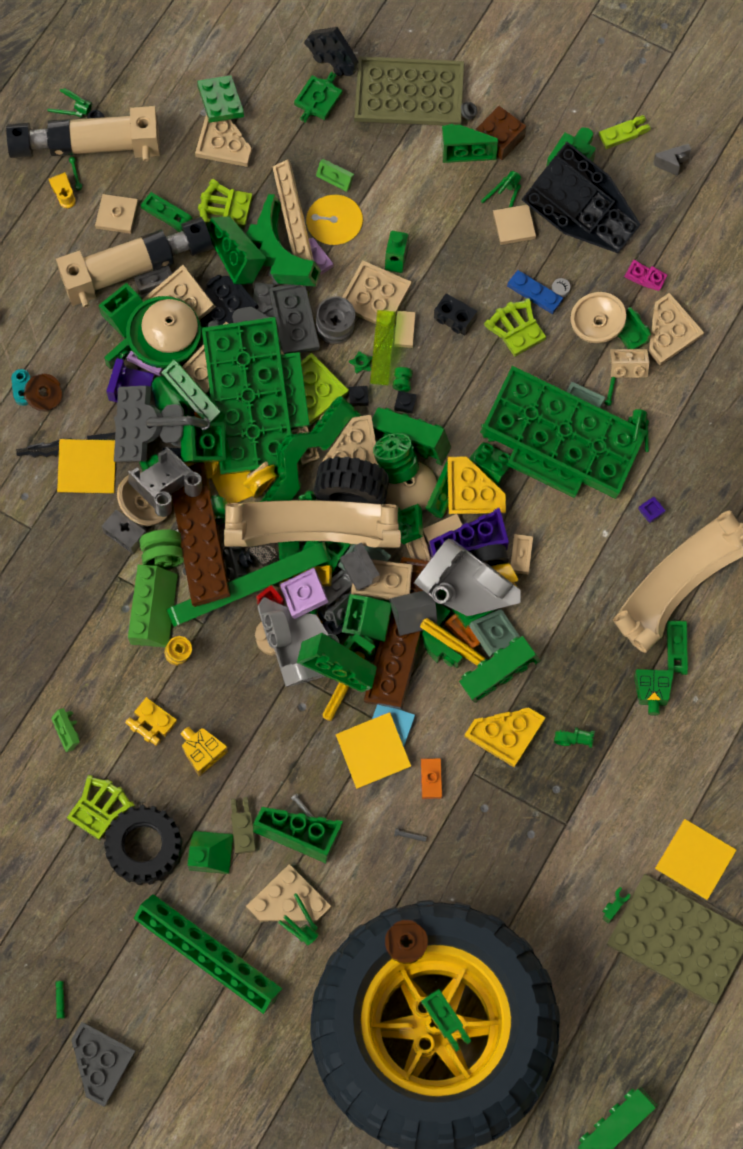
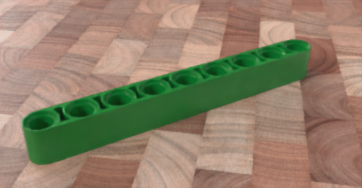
[166,542,331,627]

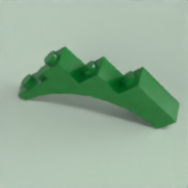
[246,194,321,287]

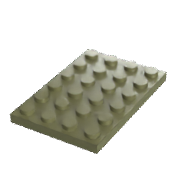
[354,56,464,125]
[607,874,743,1005]

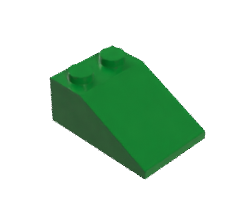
[441,124,498,163]

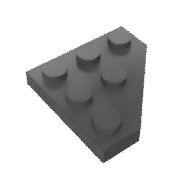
[71,1022,136,1107]

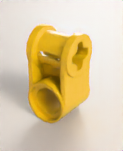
[48,172,76,209]

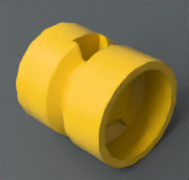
[164,636,192,665]

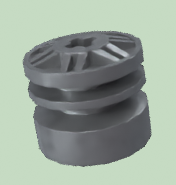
[316,296,355,344]

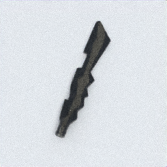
[16,432,116,458]

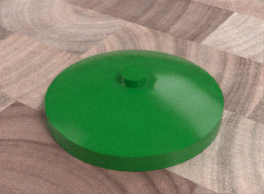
[126,296,201,368]

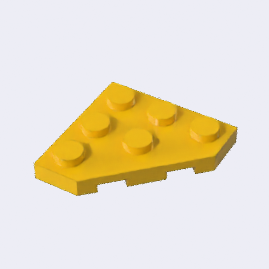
[448,456,506,514]
[464,708,545,768]

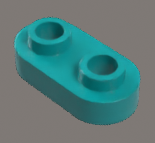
[11,369,30,406]

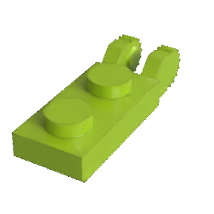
[599,115,651,149]

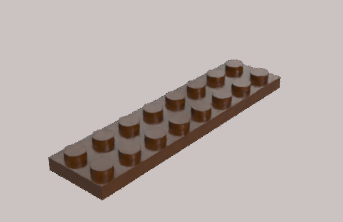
[172,462,231,607]
[364,557,430,709]

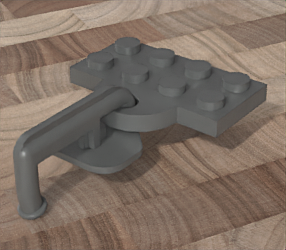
[208,284,320,354]
[114,386,210,462]

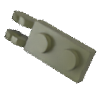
[231,797,256,854]

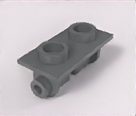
[222,547,247,581]
[324,592,351,627]

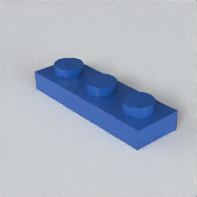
[507,270,563,315]

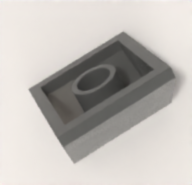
[389,591,437,636]

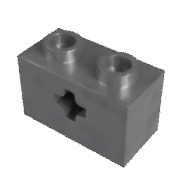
[102,509,146,554]

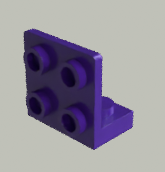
[106,358,154,403]

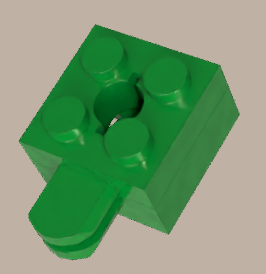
[546,127,596,167]

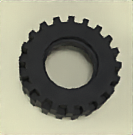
[104,805,183,885]

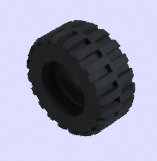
[314,456,389,504]

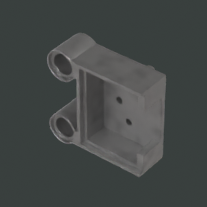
[128,447,202,517]

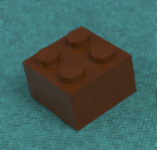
[476,106,526,160]

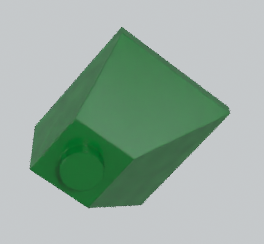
[187,831,233,874]

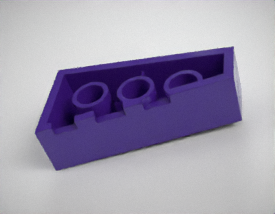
[429,507,509,559]

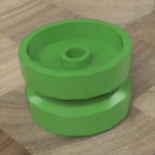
[139,530,184,569]

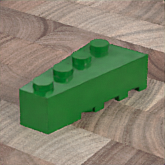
[207,216,266,284]
[253,807,343,864]

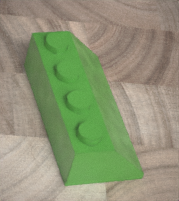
[128,564,178,647]

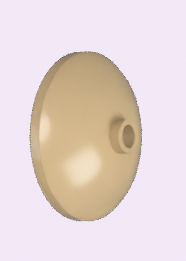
[571,292,626,343]
[142,299,198,353]
[386,462,437,511]
[117,472,167,526]

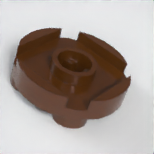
[24,374,62,412]
[385,920,428,964]

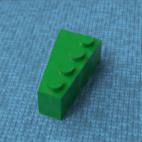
[372,407,451,466]
[297,633,377,692]
[459,636,541,703]
[578,1087,658,1149]

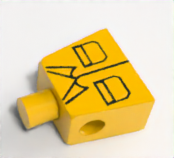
[181,727,228,776]

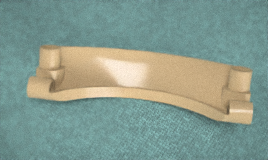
[224,500,401,548]
[613,510,743,653]

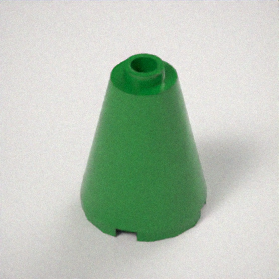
[152,376,194,416]

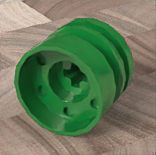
[373,433,419,484]

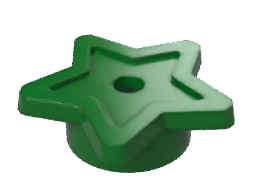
[349,351,373,374]

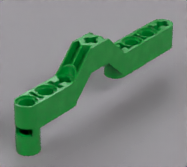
[260,396,363,502]

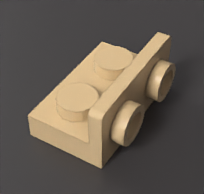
[610,349,649,378]

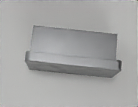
[340,542,380,591]

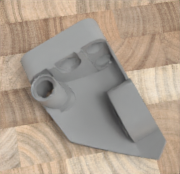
[414,539,521,616]
[257,597,340,687]

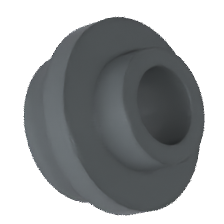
[461,102,477,120]

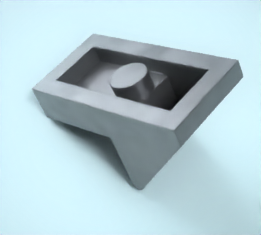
[653,144,691,175]

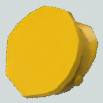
[243,464,277,499]

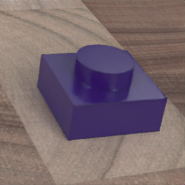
[638,497,666,523]

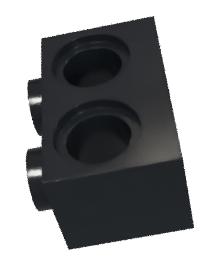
[434,293,477,336]

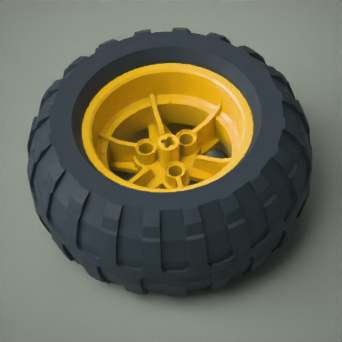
[310,900,560,1149]

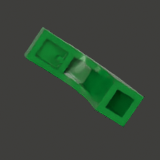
[422,602,463,669]

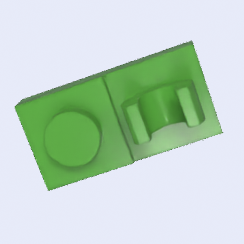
[316,159,354,192]
[51,708,80,752]

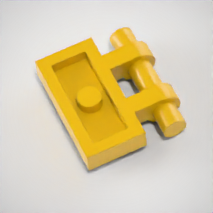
[125,697,177,746]

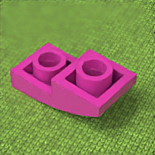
[624,260,667,291]

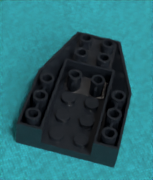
[521,142,641,253]

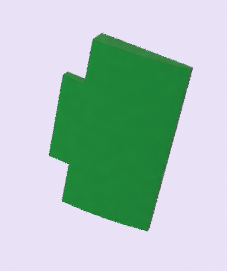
[202,317,310,475]
[480,366,647,499]

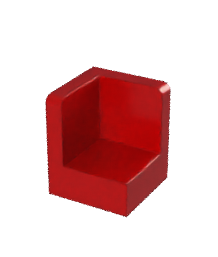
[256,585,284,606]

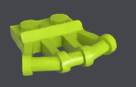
[198,179,253,228]
[484,298,546,357]
[67,775,135,841]

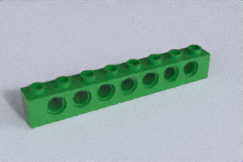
[133,894,283,1014]

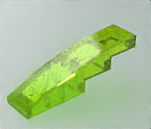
[370,310,396,385]

